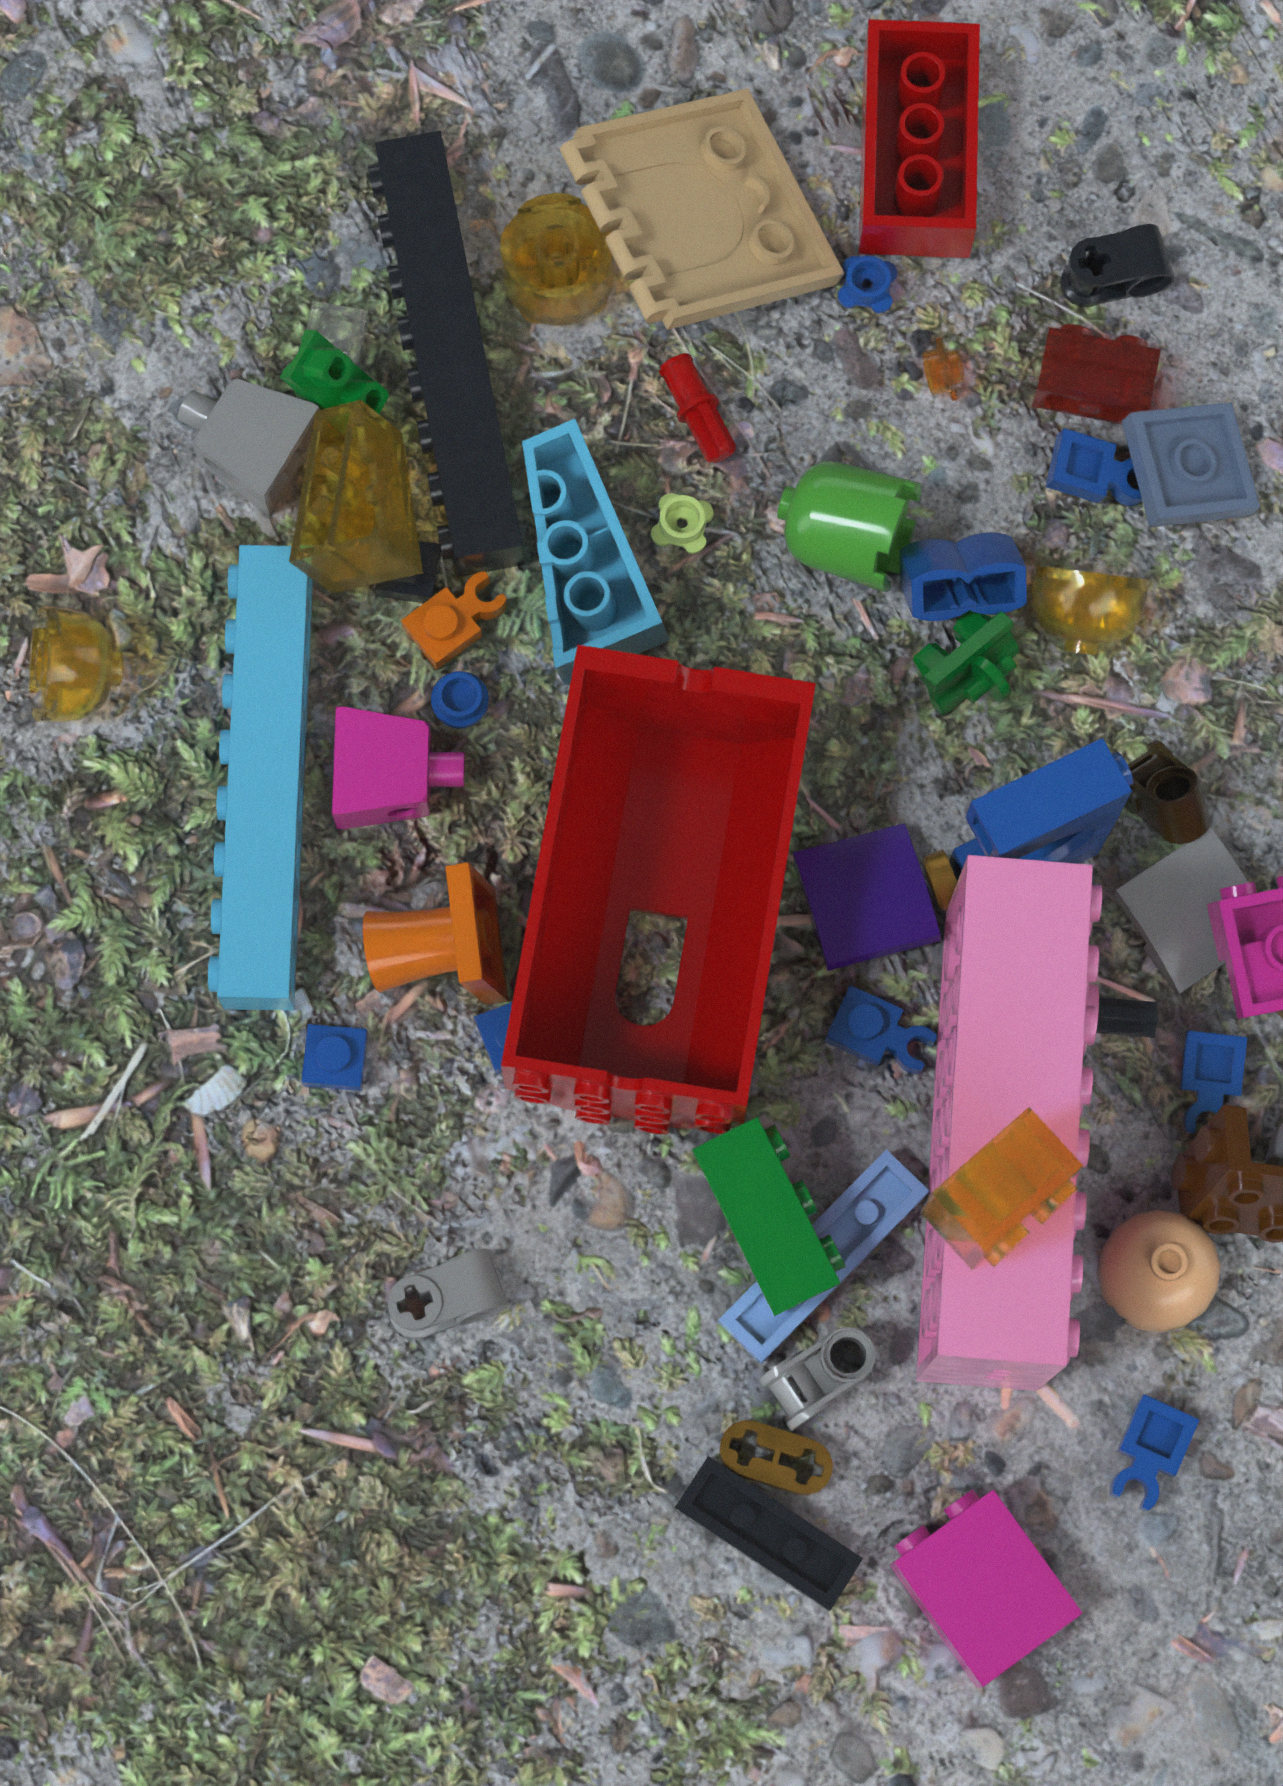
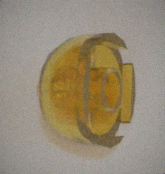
[1031,565,1149,655]
[29,606,124,723]

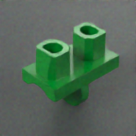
[280,329,389,436]
[913,610,1020,716]

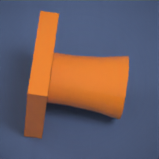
[362,862,509,1005]

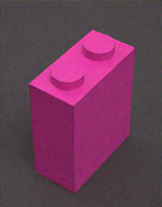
[889,1489,1083,1688]

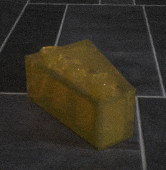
[289,400,423,593]

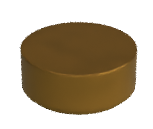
[922,849,957,911]

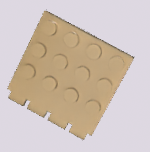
[560,88,844,330]

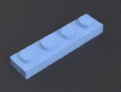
[718,1149,930,1365]

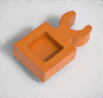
[401,571,508,670]

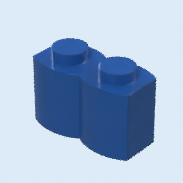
[899,532,1027,621]

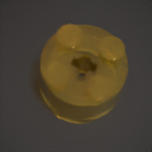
[500,193,614,326]

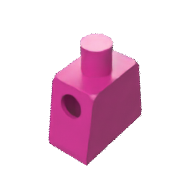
[332,707,465,829]

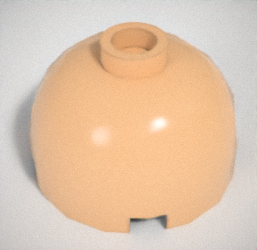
[1097,1210,1221,1333]

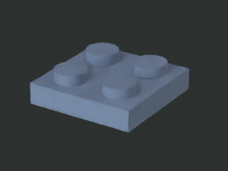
[1122,402,1260,527]

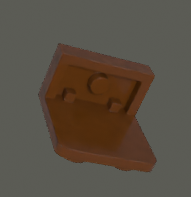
[1171,1105,1283,1243]

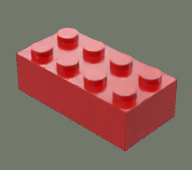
[858,19,980,258]

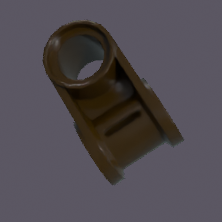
[1124,740,1210,844]

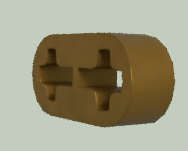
[719,1420,833,1496]

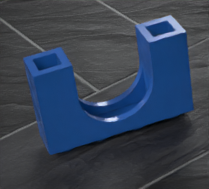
[949,738,1133,881]

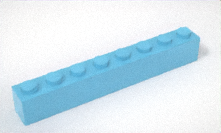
[208,545,314,1011]

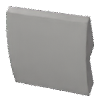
[1113,827,1248,996]

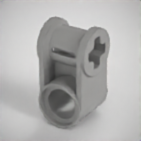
[387,1249,508,1339]
[757,1327,875,1432]

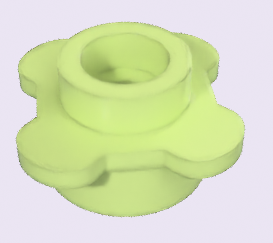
[651,493,714,554]

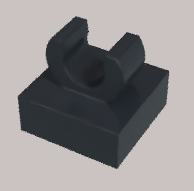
[375,536,442,603]

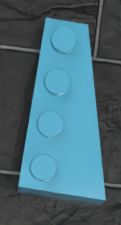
[522,418,670,686]

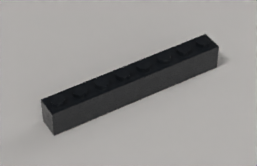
[368,130,525,577]

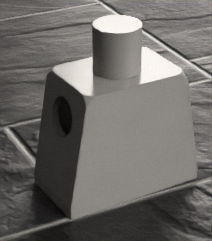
[177,379,324,516]

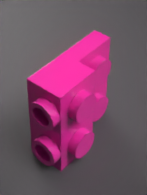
[1207,876,1283,1019]

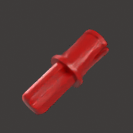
[659,353,736,464]

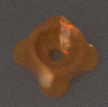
[922,337,965,401]

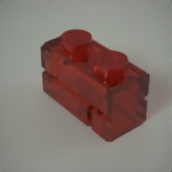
[1031,324,1161,425]

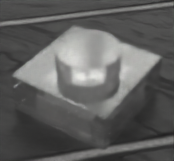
[306,301,369,367]

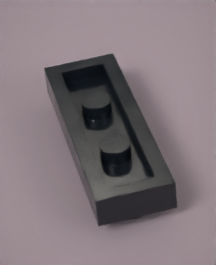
[674,1456,863,1612]

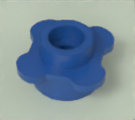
[837,256,897,314]

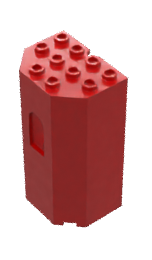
[501,644,816,1135]

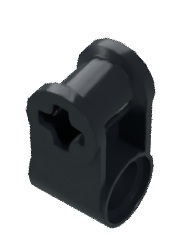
[1060,224,1175,307]

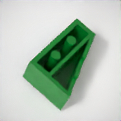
[692,1117,846,1316]

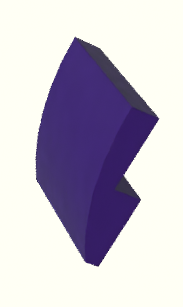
[793,823,941,971]

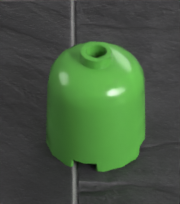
[777,461,921,592]

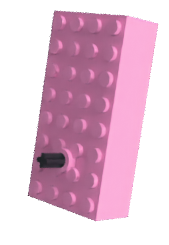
[916,855,1158,1391]

